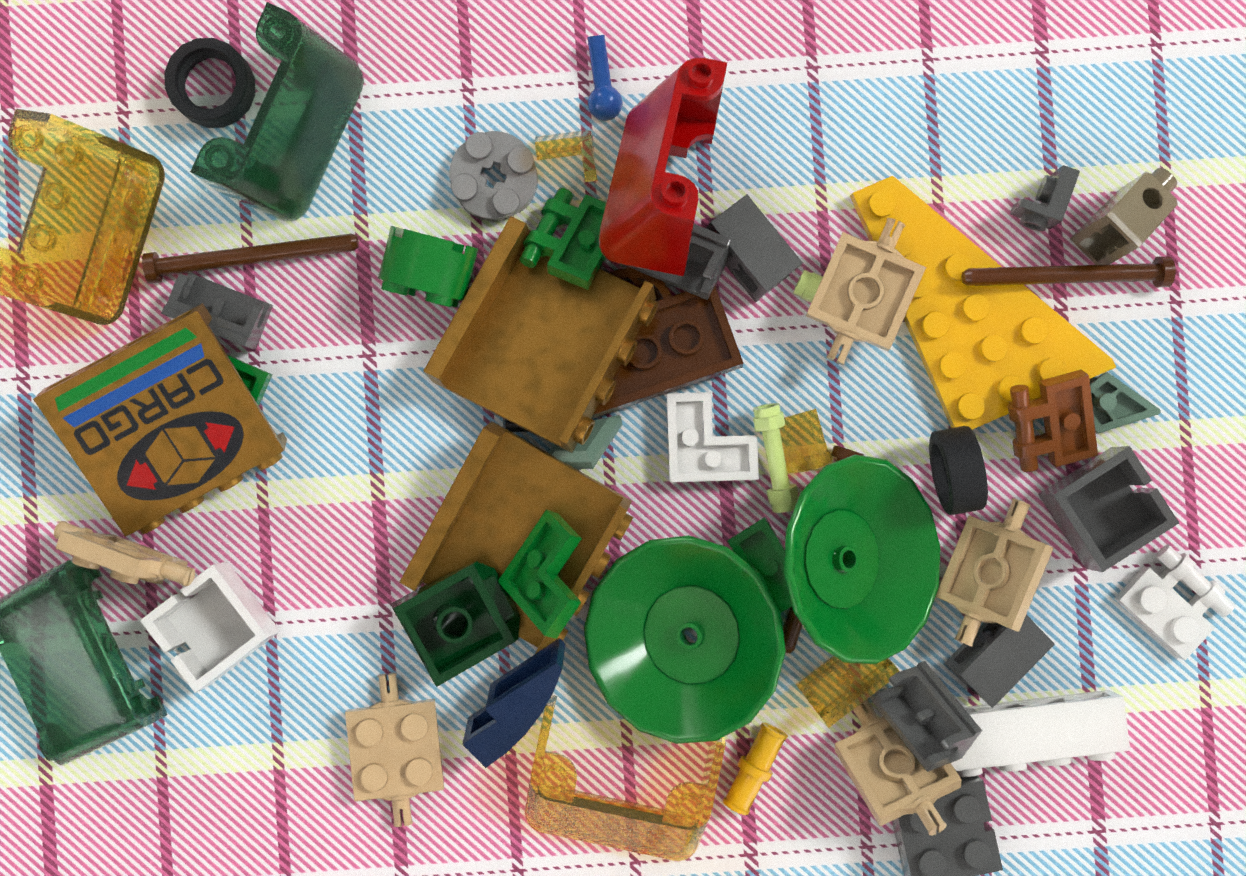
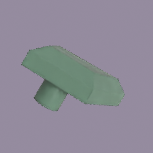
[1090,372,1161,434]
[550,415,622,470]

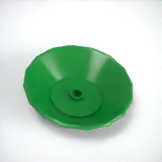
[784,455,941,664]
[584,535,786,744]

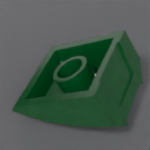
[390,561,520,687]

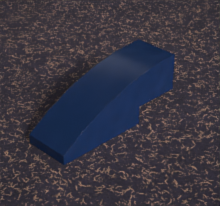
[462,638,566,768]

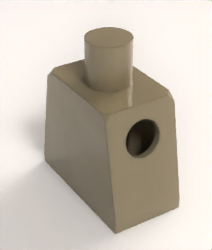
[1070,168,1178,265]

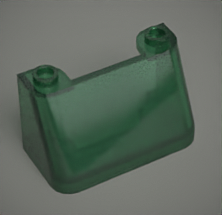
[190,2,364,222]
[0,560,168,766]

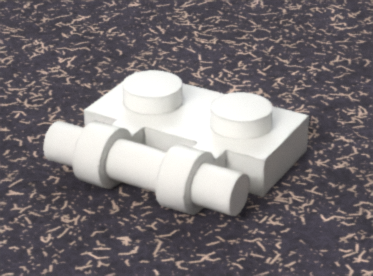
[1114,544,1235,660]

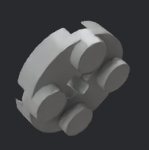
[449,131,538,222]

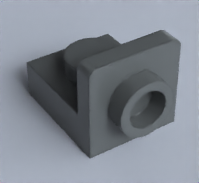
[1010,165,1080,231]

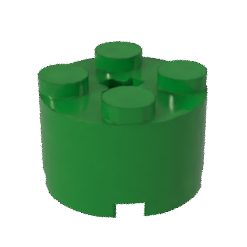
[378,226,479,307]

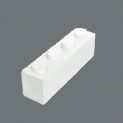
[951,690,1130,777]

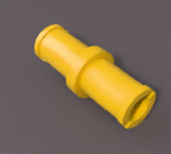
[722,722,788,815]

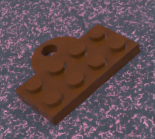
[591,268,744,419]

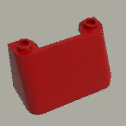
[599,58,728,277]

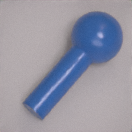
[587,35,623,121]

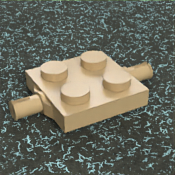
[806,218,926,365]
[936,498,1054,647]
[54,521,195,587]
[345,673,444,827]
[835,697,962,836]

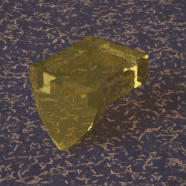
[535,130,598,182]
[779,409,833,473]

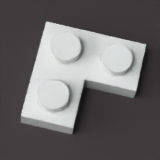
[666,392,759,482]

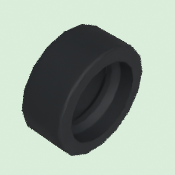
[164,38,255,128]
[929,426,988,515]

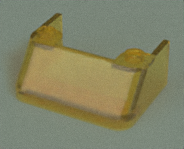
[525,695,726,861]

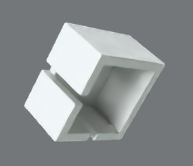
[140,561,281,693]

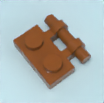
[1007,369,1098,472]

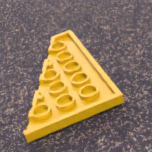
[850,176,1116,430]

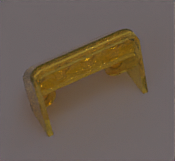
[0,109,165,325]

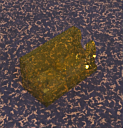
[796,656,900,728]

